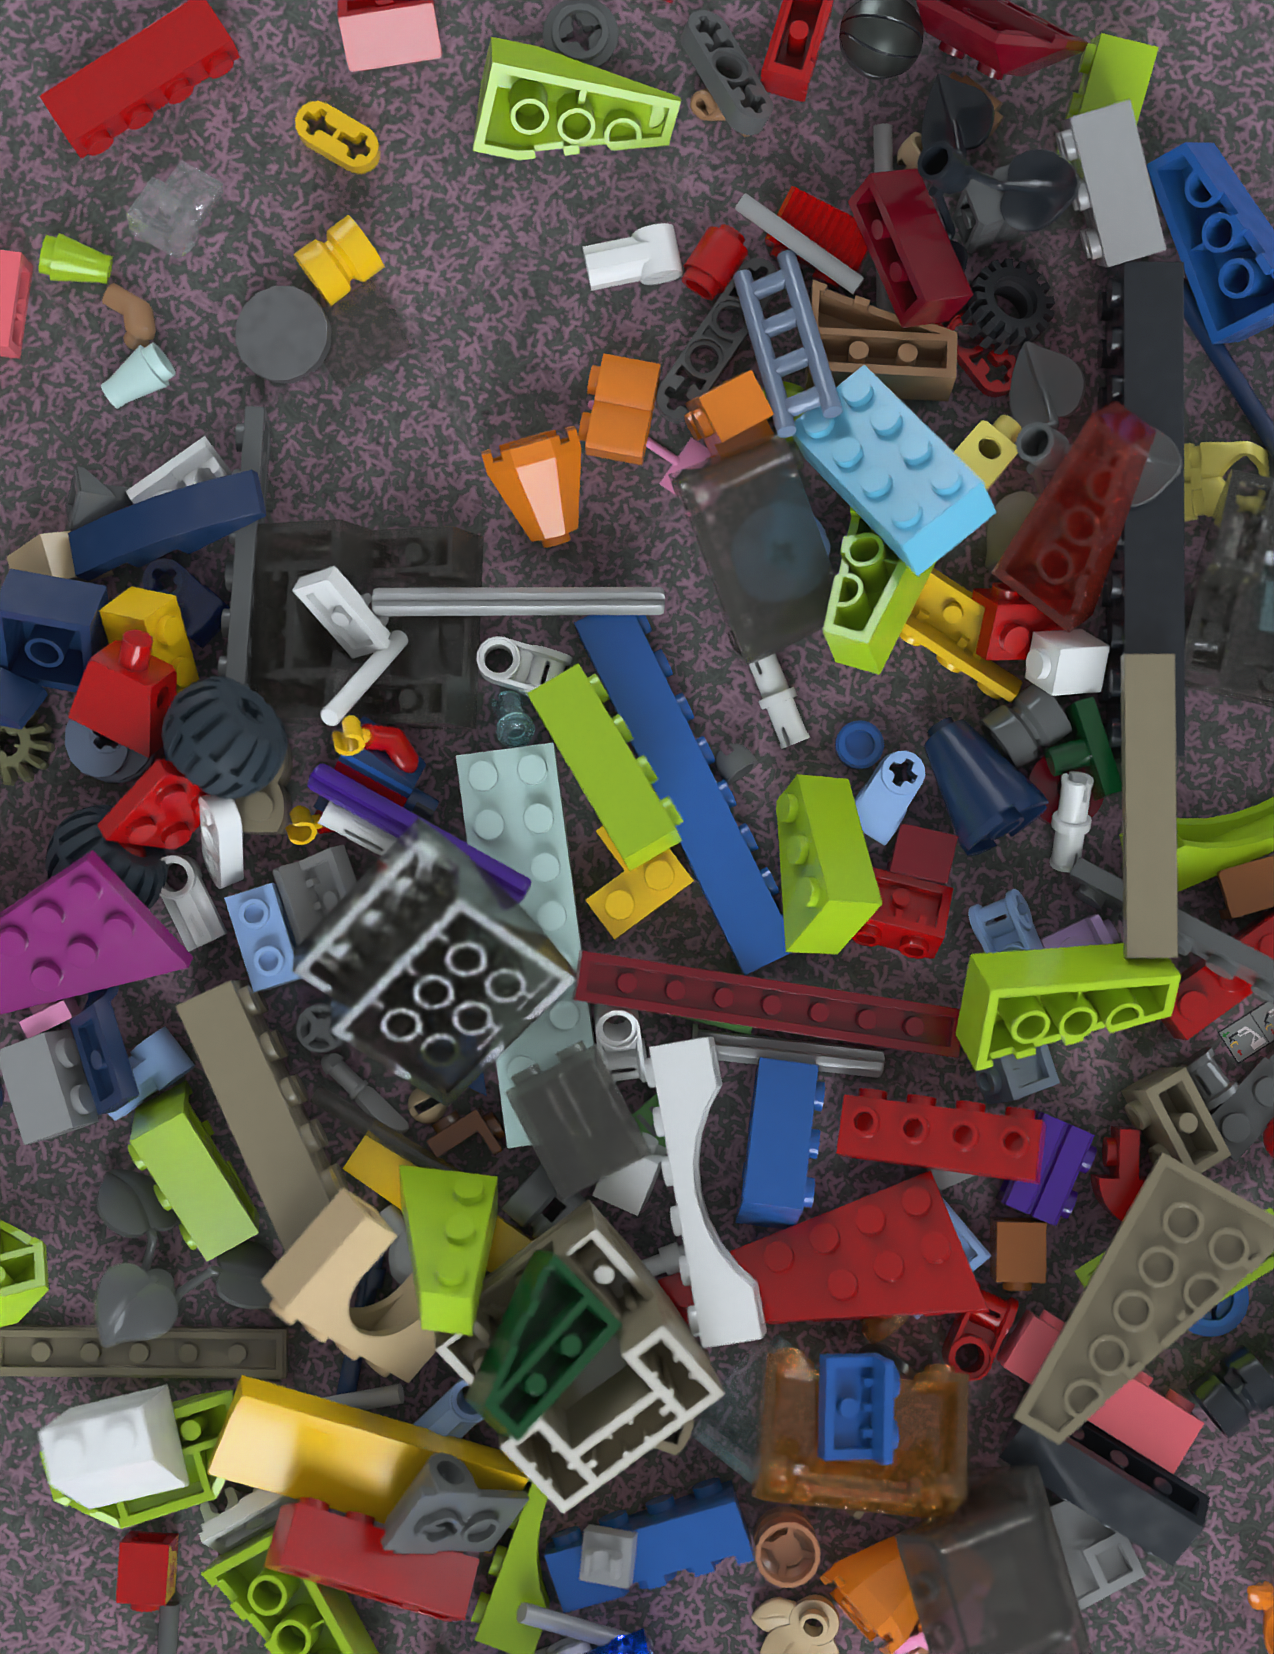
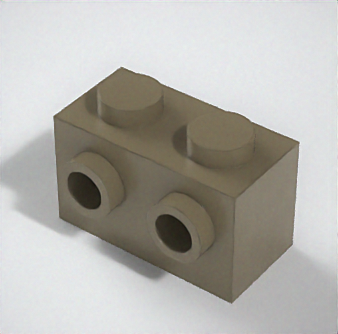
[1121,1067,1231,1174]

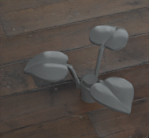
[984,342,1182,573]
[95,1169,279,1346]

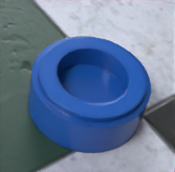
[835,720,884,770]

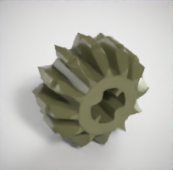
[0,710,55,786]

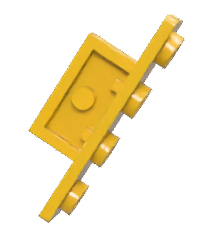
[899,568,1022,702]

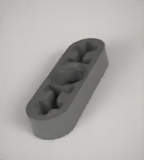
[680,10,773,135]

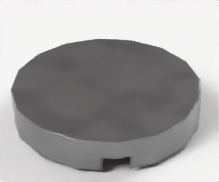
[235,286,332,384]

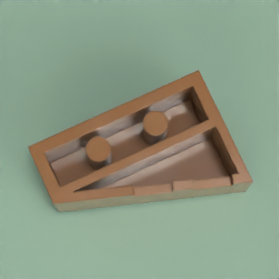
[805,280,957,401]

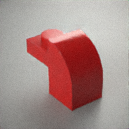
[1090,1126,1147,1221]

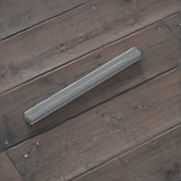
[372,587,665,616]

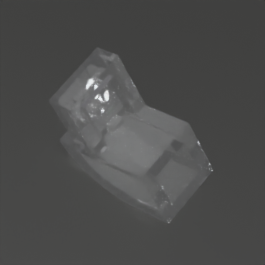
[127,160,224,258]

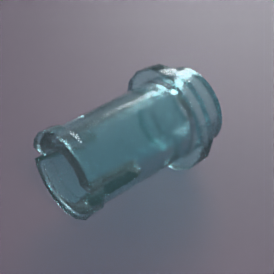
[492,691,535,748]

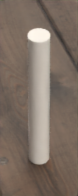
[321,630,408,726]

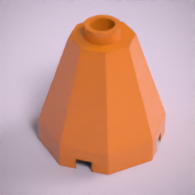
[481,426,581,548]
[819,1527,946,1654]

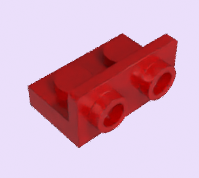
[852,867,954,959]

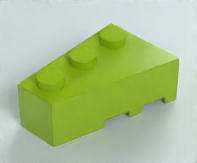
[776,774,882,955]

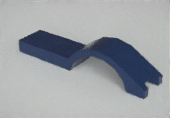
[69,985,140,1115]

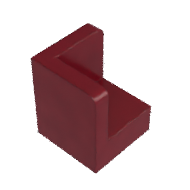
[886,824,958,885]

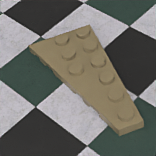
[1013,1152,1274,1444]

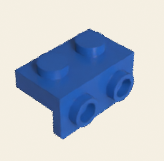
[818,1353,900,1465]

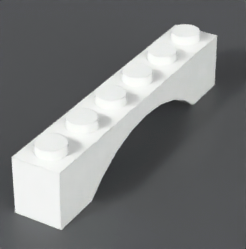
[644,1036,767,1348]

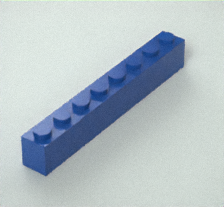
[574,615,792,975]

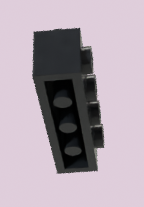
[999,1419,1210,1566]

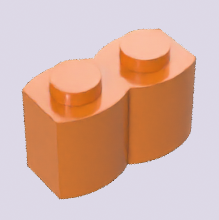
[578,353,661,465]

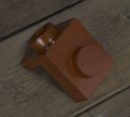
[426,1106,506,1158]

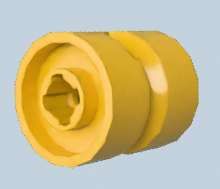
[293,215,385,306]

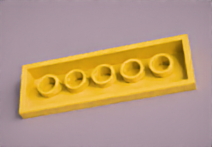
[208,1375,529,1554]

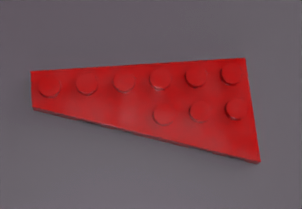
[658,1171,990,1328]

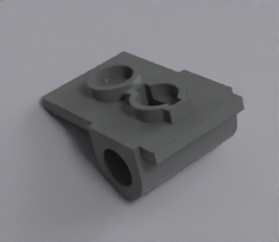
[381,1453,530,1554]

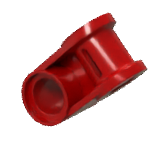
[942,1281,1019,1381]

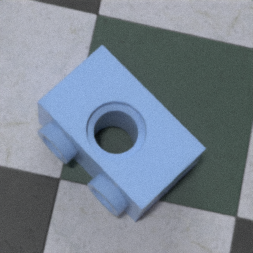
[225,883,309,992]

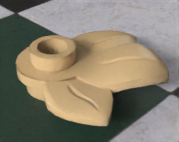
[751,1595,840,1654]

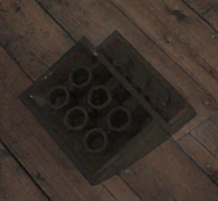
[292,817,577,1107]

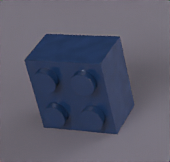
[0,568,109,693]

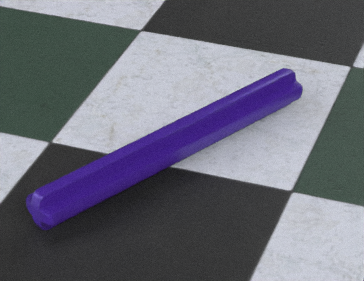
[307,764,532,904]

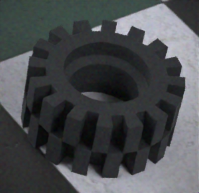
[960,258,1055,355]

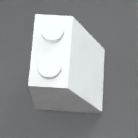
[39,1385,190,1509]

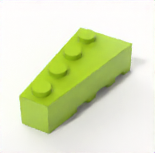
[823,506,936,675]
[527,663,683,871]
[956,943,1181,1071]
[201,1524,379,1654]

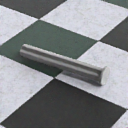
[691,1023,885,1078]

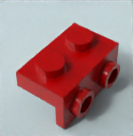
[971,582,1079,661]

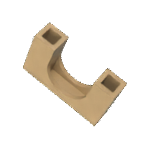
[261,1188,436,1383]

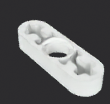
[199,794,244,889]

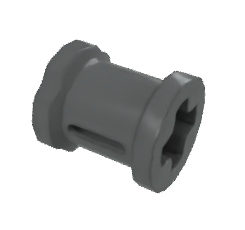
[1177,1046,1240,1111]

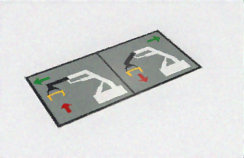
[1217,1001,1274,1064]

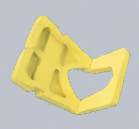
[1184,441,1271,522]

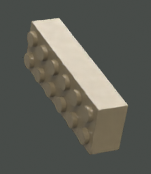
[176,980,349,1252]

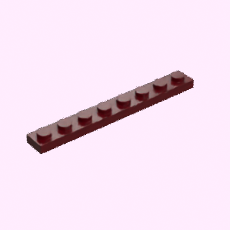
[572,950,960,1058]

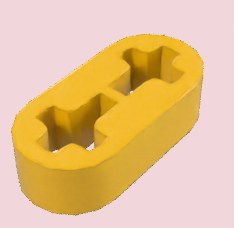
[295,101,381,174]

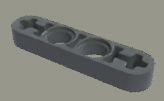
[656,258,777,423]

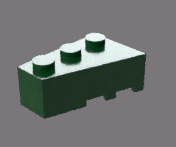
[465,1249,623,1442]

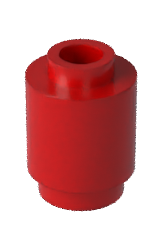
[681,224,748,300]

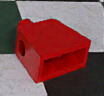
[68,630,177,758]

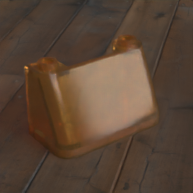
[752,1348,969,1518]

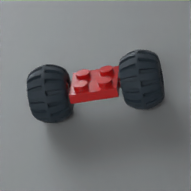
[45,676,287,909]

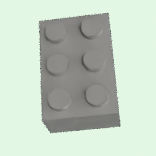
[1055,99,1167,267]

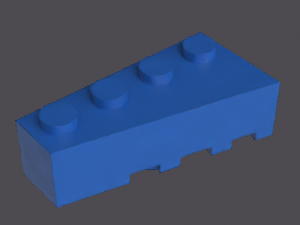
[1146,142,1274,345]
[544,1477,755,1613]

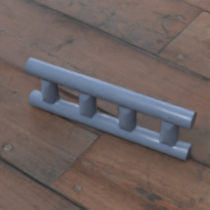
[733,250,843,438]

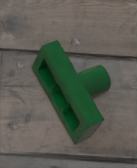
[1045,696,1122,801]

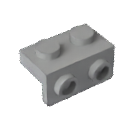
[273,844,375,961]

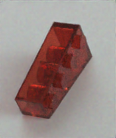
[991,401,1157,632]

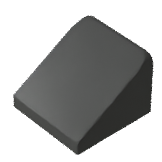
[65,466,116,531]

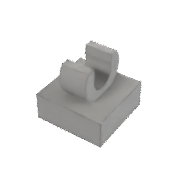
[579,1524,638,1589]

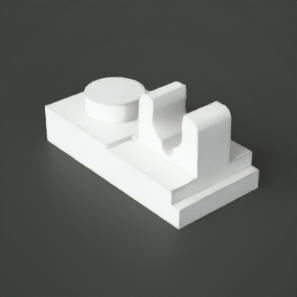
[126,436,233,504]
[292,566,391,659]
[199,1487,300,1554]

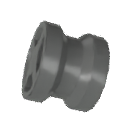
[296,1003,350,1053]

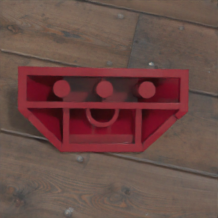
[916,0,1088,80]

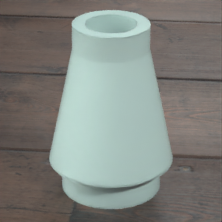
[101,343,176,409]

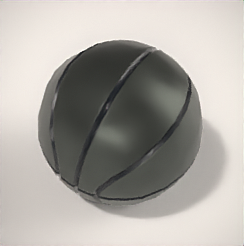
[839,0,924,80]

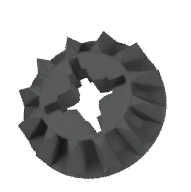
[542,0,619,68]

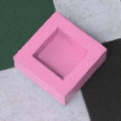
[19,996,81,1039]

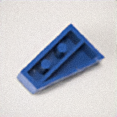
[735,1057,825,1230]

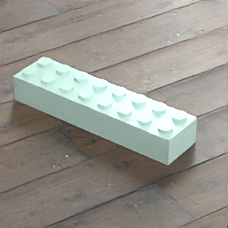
[456,743,607,1148]

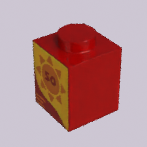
[116,1531,179,1612]

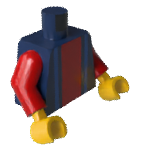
[286,715,440,845]

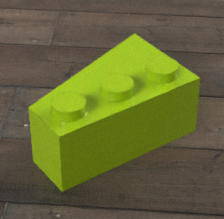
[1055,33,1159,163]
[128,1080,259,1262]
[399,1165,498,1335]

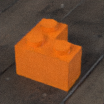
[684,370,787,489]

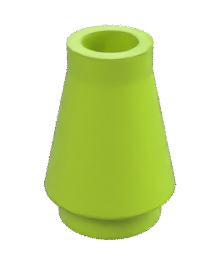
[39,233,113,285]

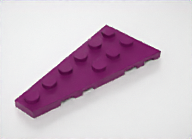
[0,850,193,1015]

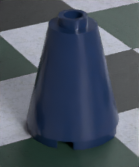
[924,717,1049,857]

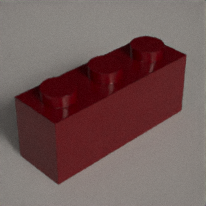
[848,168,973,328]

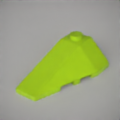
[473,37,681,160]

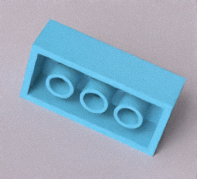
[792,365,997,577]

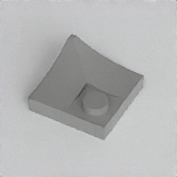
[1004,1499,1146,1620]

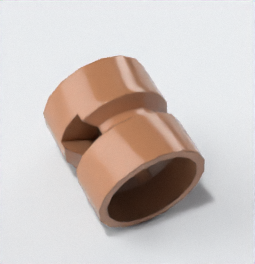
[753,1506,820,1588]

